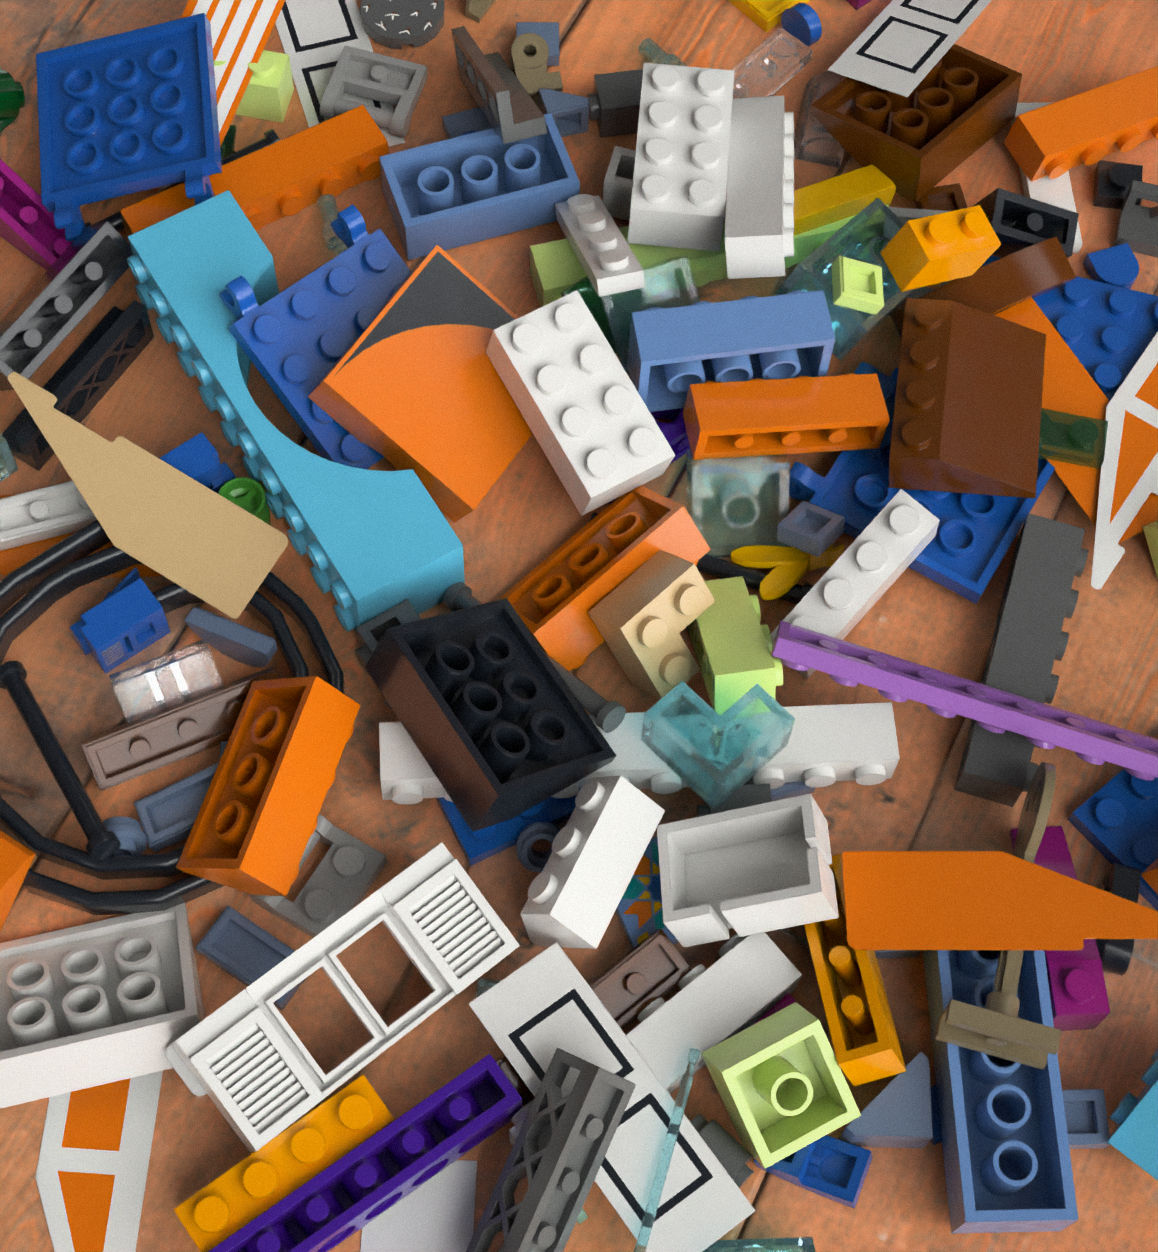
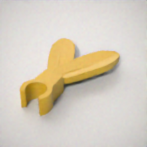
[730,544,845,600]

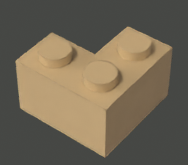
[588,550,715,702]

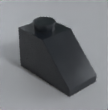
[973,188,1079,258]

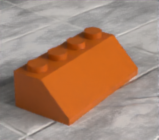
[498,485,711,671]
[176,676,361,896]

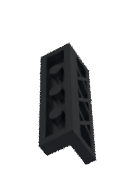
[0,300,154,471]

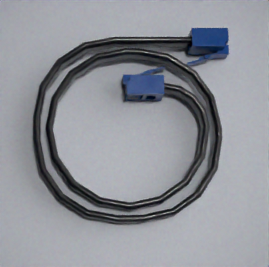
[0,432,346,915]

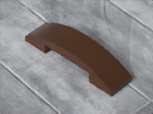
[890,236,1076,340]

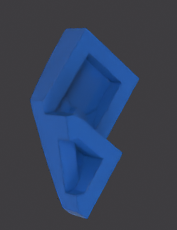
[754,1135,873,1209]

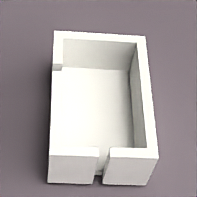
[657,793,839,947]

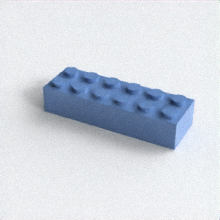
[922,950,1078,1234]

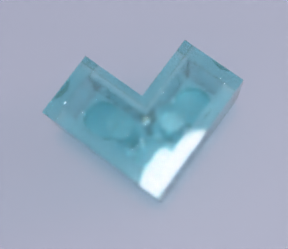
[641,681,795,810]

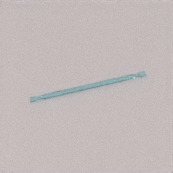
[634,1048,701,1252]

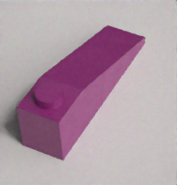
[0,159,75,271]
[1010,826,1110,1031]

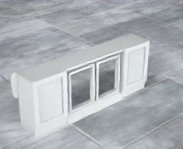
[166,842,520,1152]

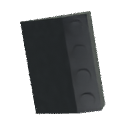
[365,598,617,832]

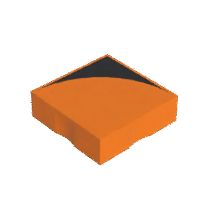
[308,245,533,523]

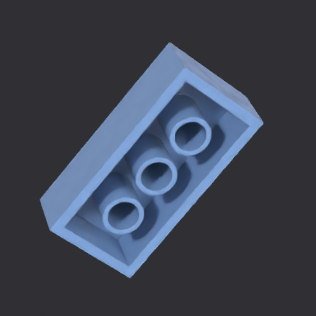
[379,113,580,260]
[627,290,835,412]

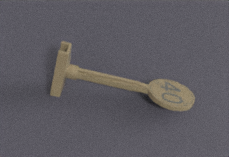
[935,762,1061,1070]

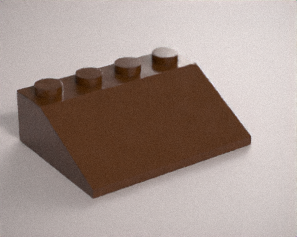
[810,44,1022,202]
[888,298,1046,498]

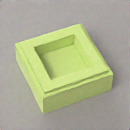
[831,255,884,315]

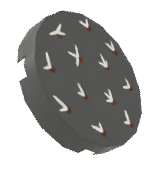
[360,0,445,49]

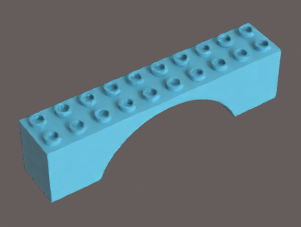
[127,190,465,633]

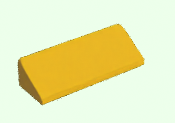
[794,164,896,236]

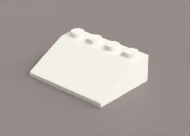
[0,902,206,1108]

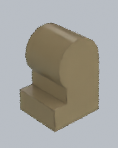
[509,33,563,106]

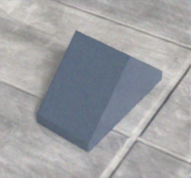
[839,1052,933,1148]

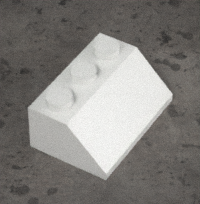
[520,776,665,949]

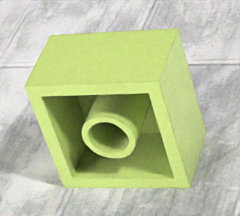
[701,1002,861,1169]

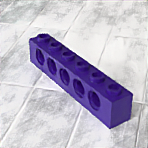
[208,1054,522,1252]

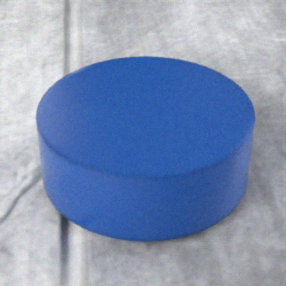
[781,3,822,49]

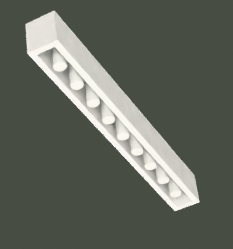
[379,702,900,805]

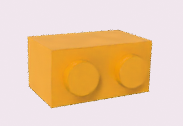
[880,205,1001,292]

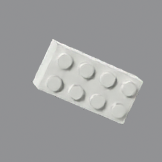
[627,63,734,251]
[486,290,675,516]

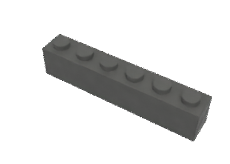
[954,513,1089,807]

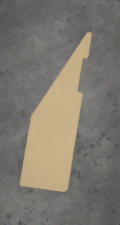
[8,372,288,619]

